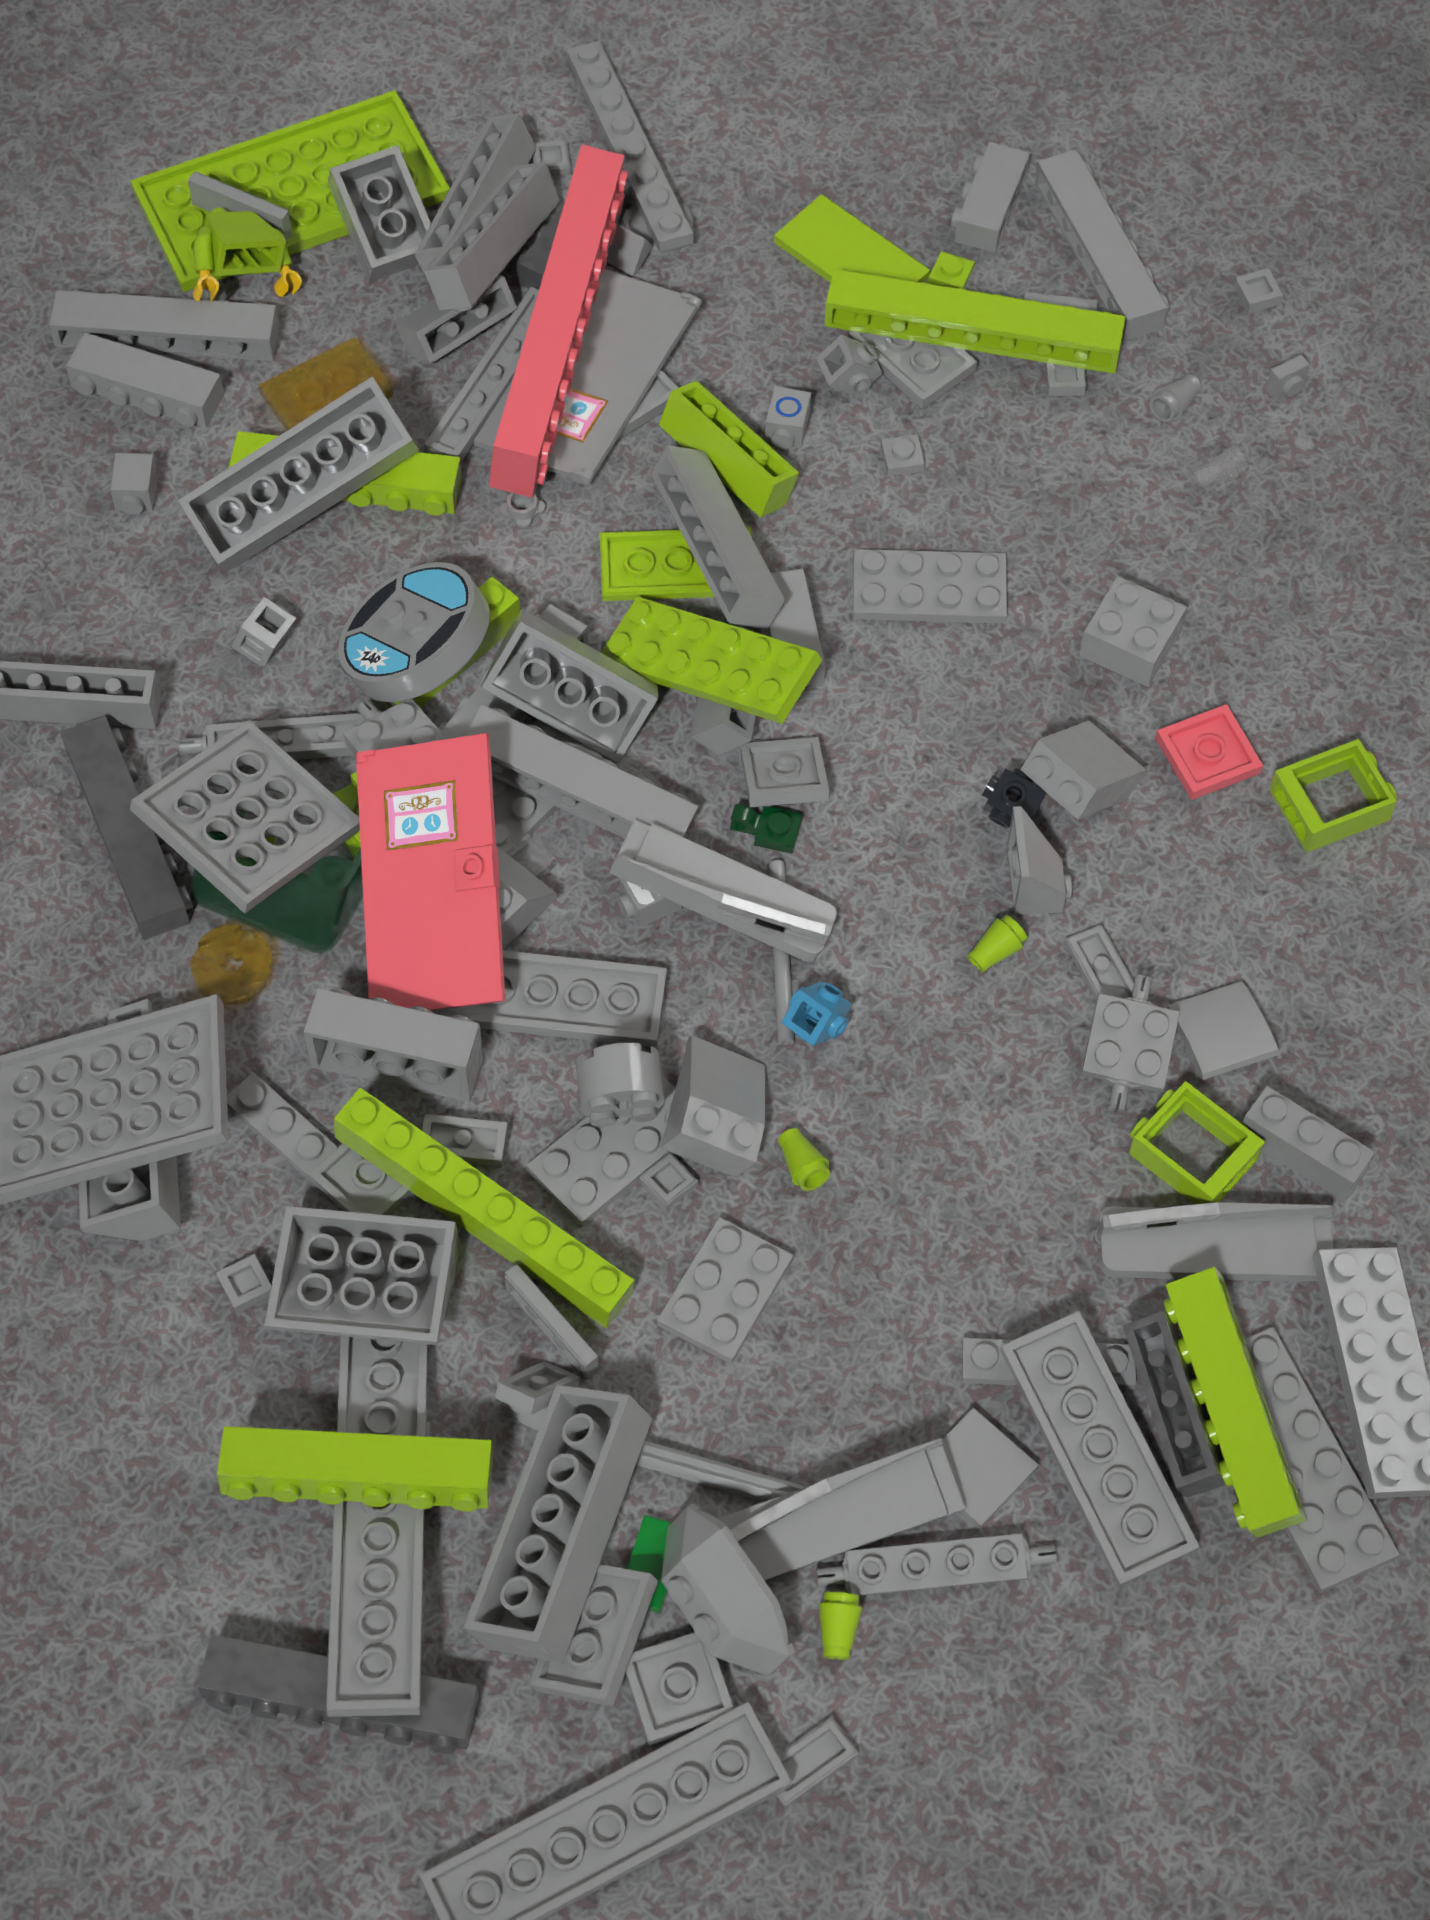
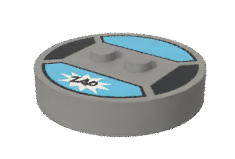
[338,562,490,702]

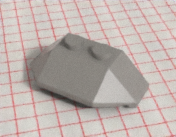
[661,1503,795,1676]

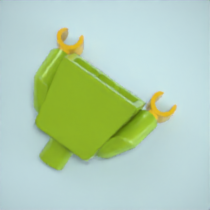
[193,207,302,302]

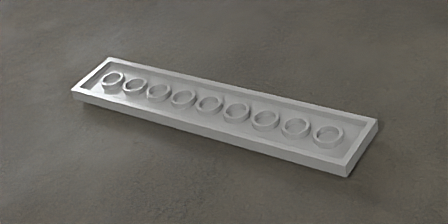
[326,1336,428,1717]

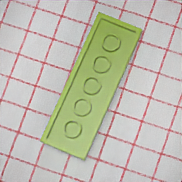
[601,596,822,724]

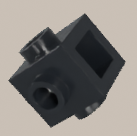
[981,768,1047,828]

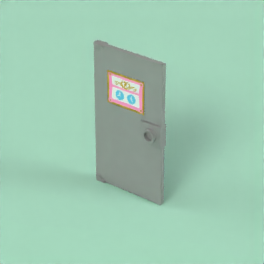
[474,269,702,485]

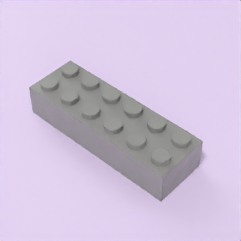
[178,377,419,572]
[463,1385,652,1664]

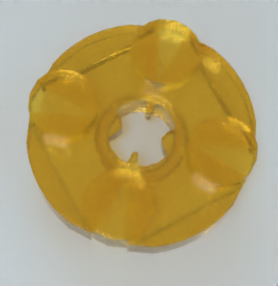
[190,925,274,1005]

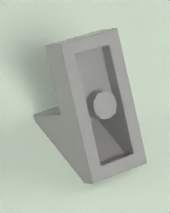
[495,1361,580,1431]

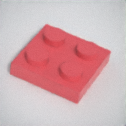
[1155,704,1263,800]

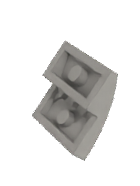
[1167,981,1278,1080]

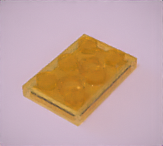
[258,337,393,430]

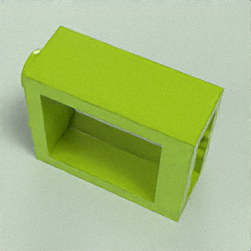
[1269,739,1397,853]
[1129,1081,1265,1205]

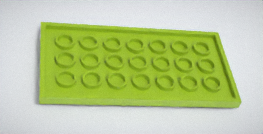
[130,90,450,292]

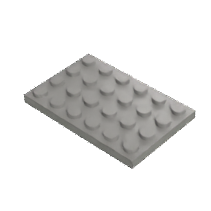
[0,994,229,1205]

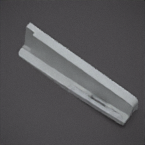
[609,819,837,962]
[1095,1202,1333,1281]
[718,1438,966,1581]

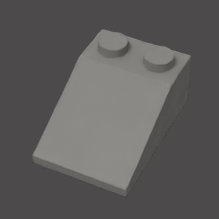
[661,1035,765,1176]

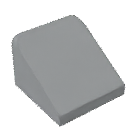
[606,224,653,277]

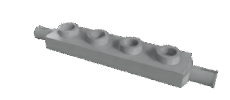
[179,713,367,760]
[816,1533,1056,1596]

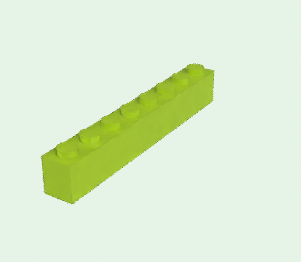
[824,269,1126,374]
[334,1087,634,1329]

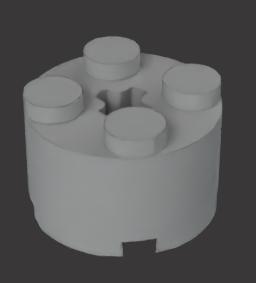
[575,1043,665,1127]

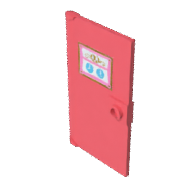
[356,733,506,1011]

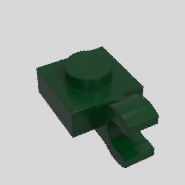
[729,804,802,854]

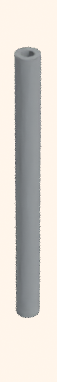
[769,860,794,1045]

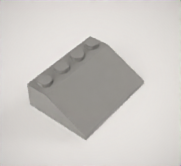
[264,1206,460,1345]

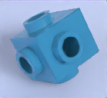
[781,982,853,1046]

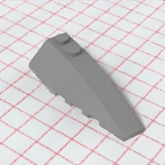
[79,999,181,1241]

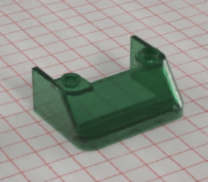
[191,789,363,953]

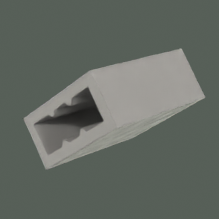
[1020,721,1146,820]

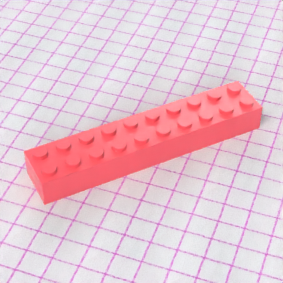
[489,145,628,498]

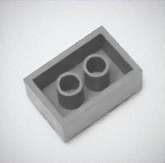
[328,145,431,282]

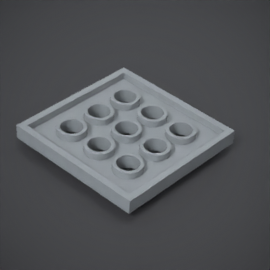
[130,720,360,913]

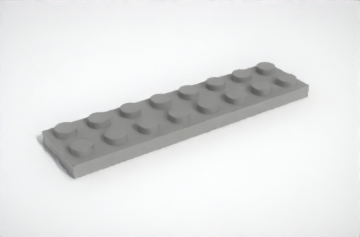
[419,1701,792,1920]

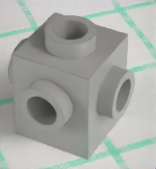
[816,335,883,396]

